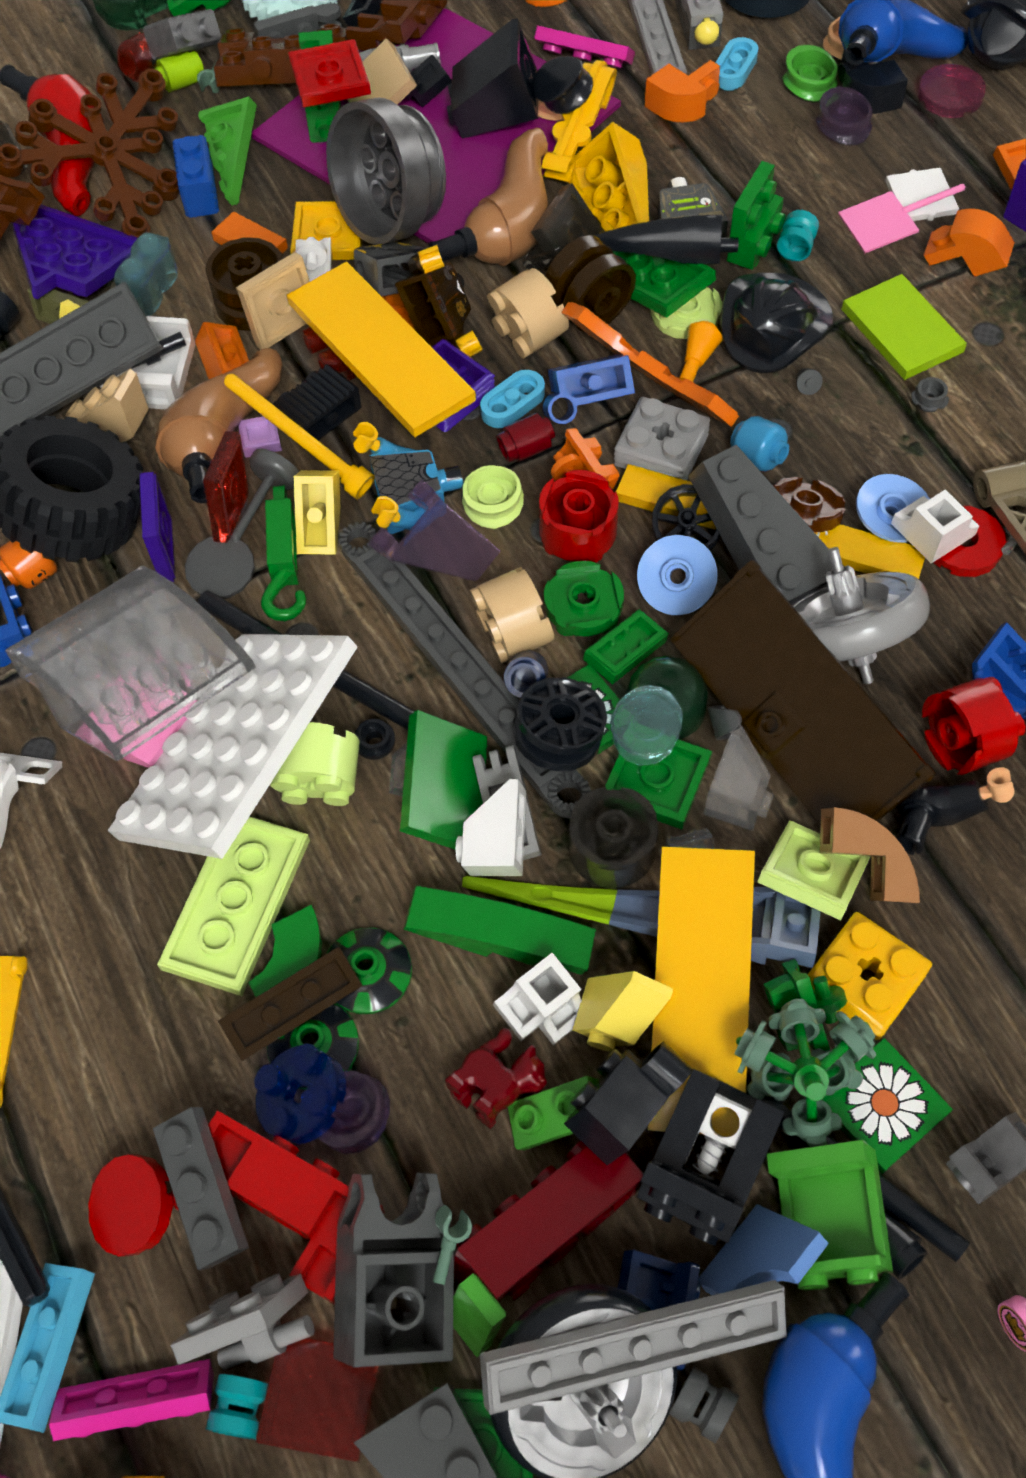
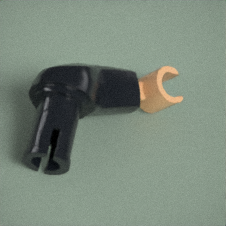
[896,767,1015,855]

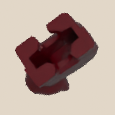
[445,1028,547,1129]

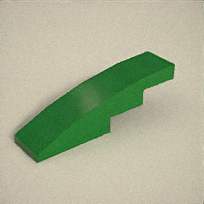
[403,886,596,975]

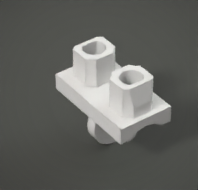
[295,237,332,281]

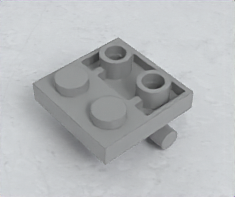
[170,1273,315,1370]

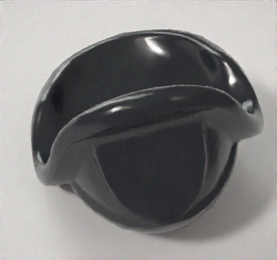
[961,0,1026,70]
[721,273,833,373]

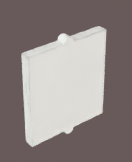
[885,168,959,221]

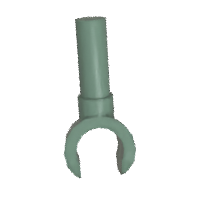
[197,60,220,93]
[432,1205,472,1285]

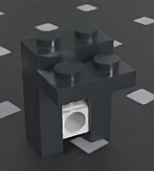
[637,1069,785,1246]

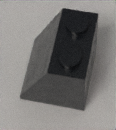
[447,18,538,139]

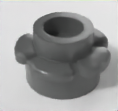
[911,377,949,412]

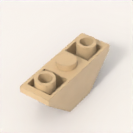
[65,368,149,443]

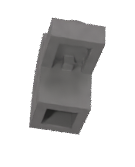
[946,1112,1026,1204]

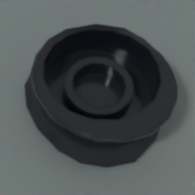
[533,56,593,114]

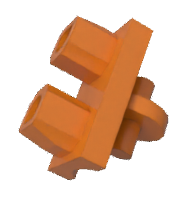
[551,428,619,489]

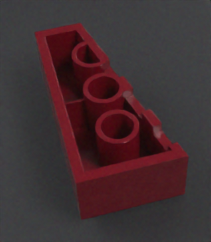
[454,1141,644,1303]

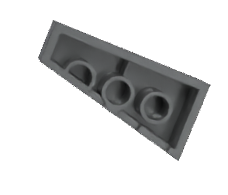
[688,445,844,602]
[354,1383,501,1478]

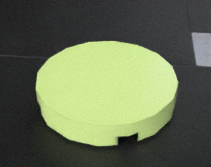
[650,287,723,339]

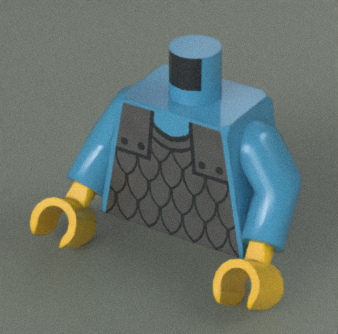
[353,422,463,535]

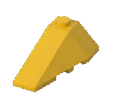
[569,122,649,231]

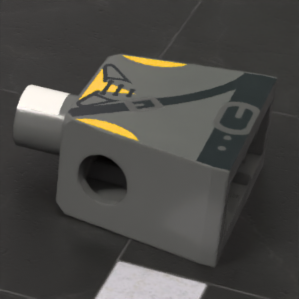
[354,242,426,296]

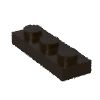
[218,947,363,1062]

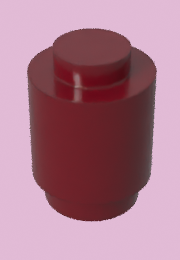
[496,413,555,463]

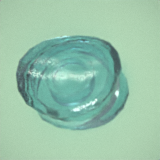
[610,685,683,765]

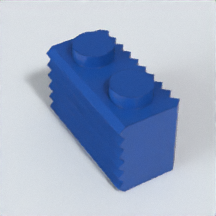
[172,135,219,218]

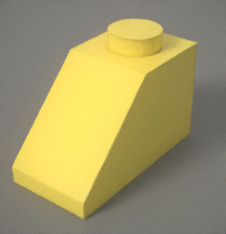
[294,470,341,554]
[572,971,673,1052]

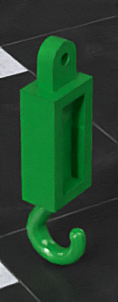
[261,485,306,622]

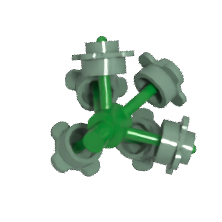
[734,999,877,1147]

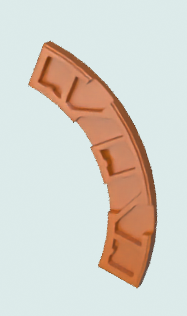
[561,302,739,427]

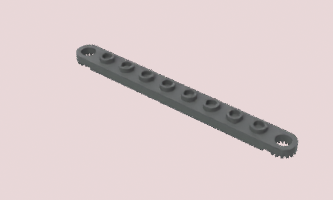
[339,522,591,818]

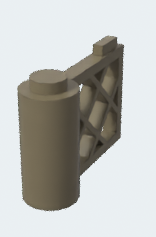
[973,459,1026,554]

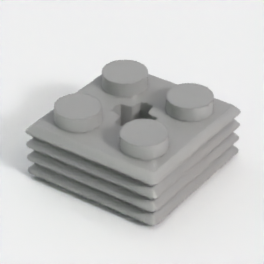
[614,397,711,480]

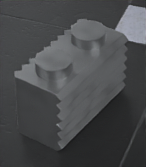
[143,9,221,60]

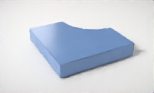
[698,1204,829,1295]

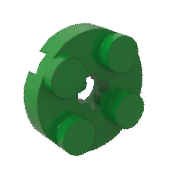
[544,561,624,636]

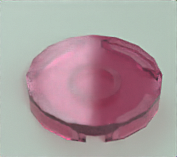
[918,64,986,118]

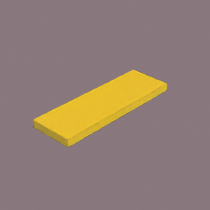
[287,261,476,437]
[648,847,755,1137]

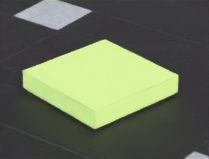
[758,820,871,921]

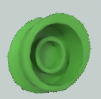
[782,45,838,102]

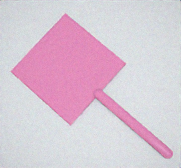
[838,184,966,253]

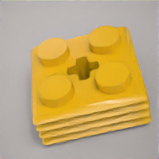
[808,912,932,1040]

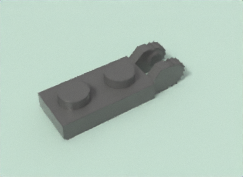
[254,2,342,39]

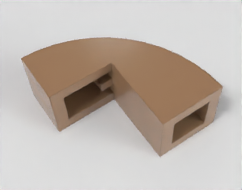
[820,807,920,903]

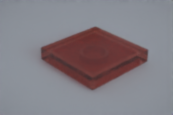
[203,431,249,543]
[255,1338,378,1463]

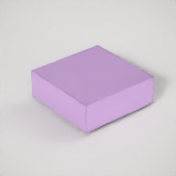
[238,416,282,458]

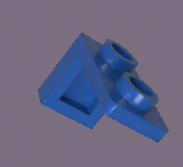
[0,574,34,668]

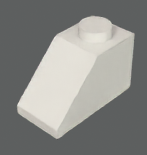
[455,779,526,876]

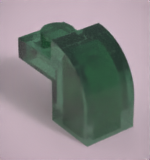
[93,0,168,30]

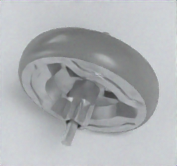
[790,547,930,684]

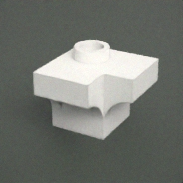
[891,490,979,564]
[493,953,582,1045]

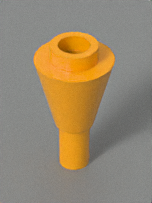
[679,321,723,382]

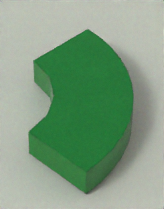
[248,905,322,997]

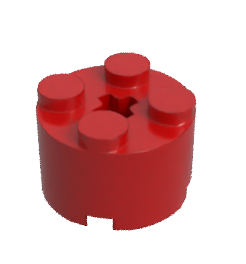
[539,470,619,563]
[922,677,1025,775]

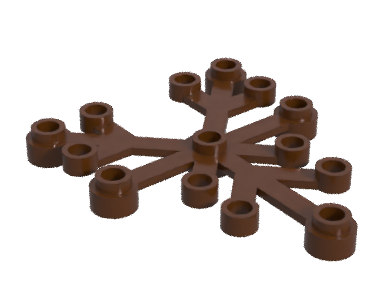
[0,69,179,241]

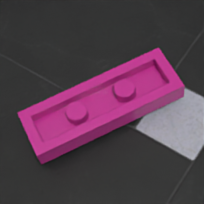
[534,26,635,69]
[49,1359,214,1441]

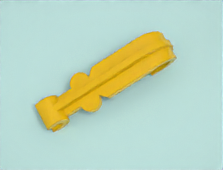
[541,60,617,182]

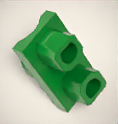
[763,959,847,1052]

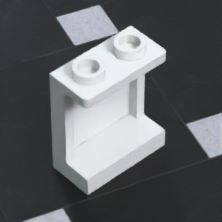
[100,316,196,409]

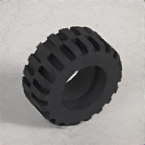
[0,416,144,562]

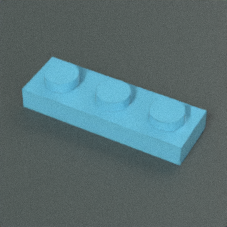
[0,1263,95,1433]

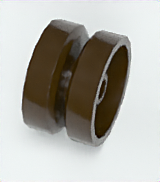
[545,235,636,332]
[205,237,283,331]

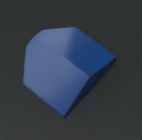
[972,623,1026,721]

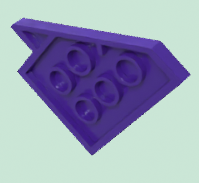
[12,204,148,300]

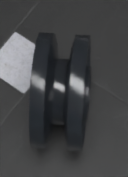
[514,677,607,771]

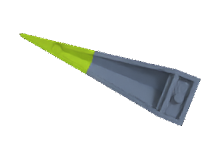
[462,876,821,968]

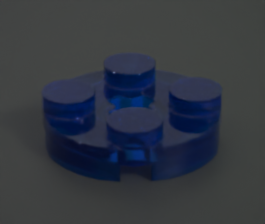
[254,1043,346,1144]

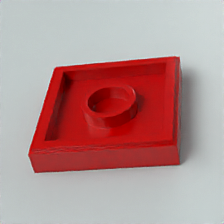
[288,39,371,108]

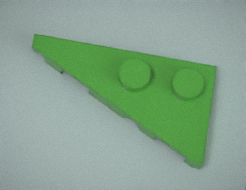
[198,96,257,206]

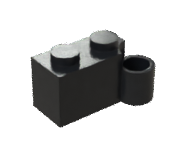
[564,1041,693,1165]

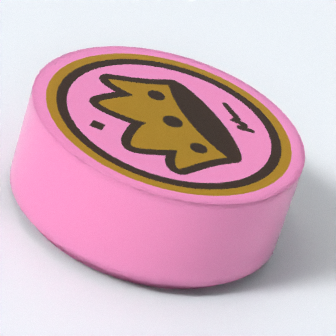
[998,1295,1026,1352]

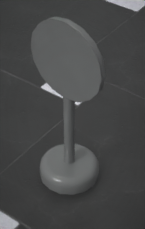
[185,449,299,599]

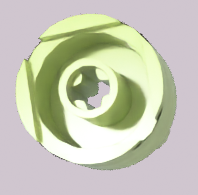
[270,722,360,806]

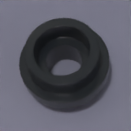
[354,719,395,760]

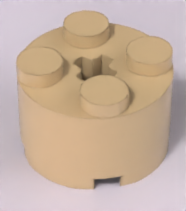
[487,268,569,359]
[469,567,555,663]

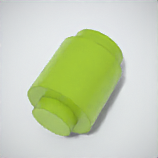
[154,50,204,93]

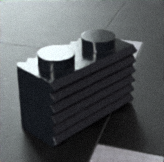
[273,364,362,450]

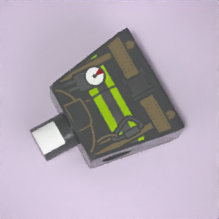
[658,177,728,238]

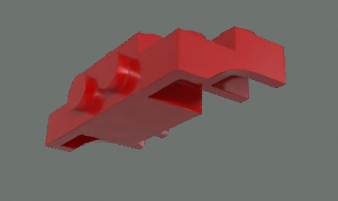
[171,1110,385,1305]

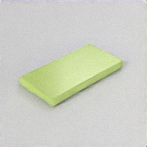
[157,816,310,996]

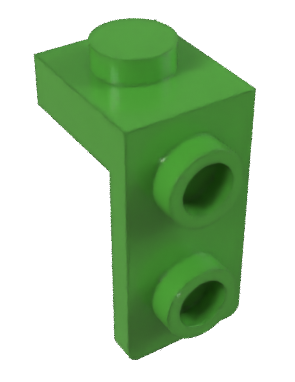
[508,1076,599,1151]

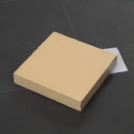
[347,38,417,105]
[236,252,310,350]

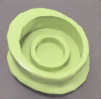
[462,465,524,529]

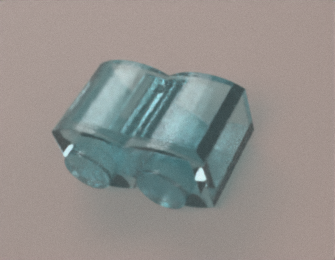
[114,232,178,316]

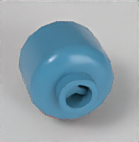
[731,416,790,472]

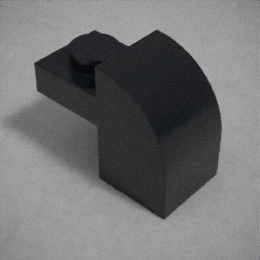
[838,49,908,114]

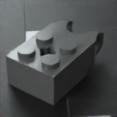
[333,1173,454,1368]

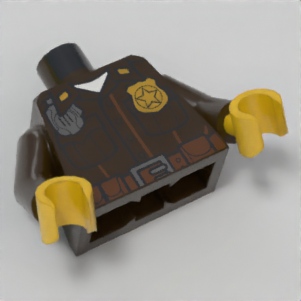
[395,245,483,357]

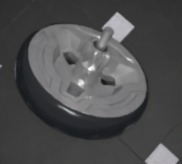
[490,1284,677,1478]

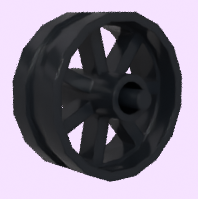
[652,484,720,551]

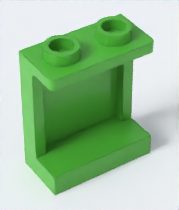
[767,1140,893,1290]

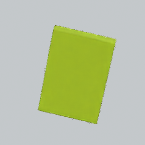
[841,274,967,380]

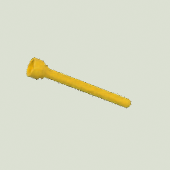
[224,374,375,500]

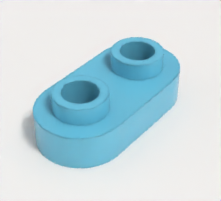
[715,37,758,91]
[480,370,545,428]

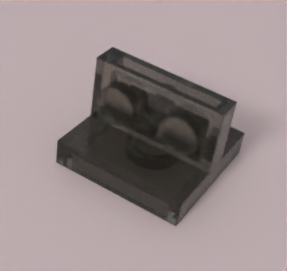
[522,183,604,271]

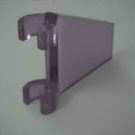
[368,480,501,582]

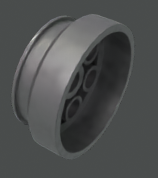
[326,98,446,245]

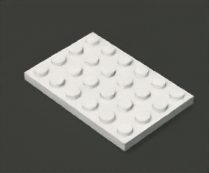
[108,634,357,859]

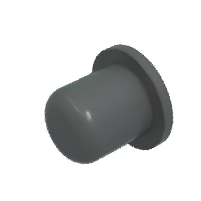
[796,368,823,395]

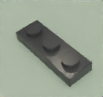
[153,1107,249,1270]

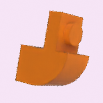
[645,60,720,122]
[923,209,1015,277]

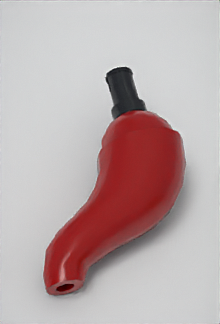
[0,64,105,216]

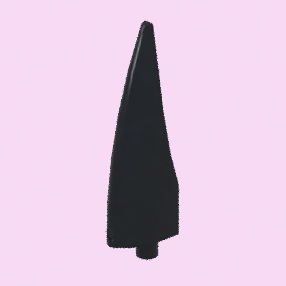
[593,215,739,264]

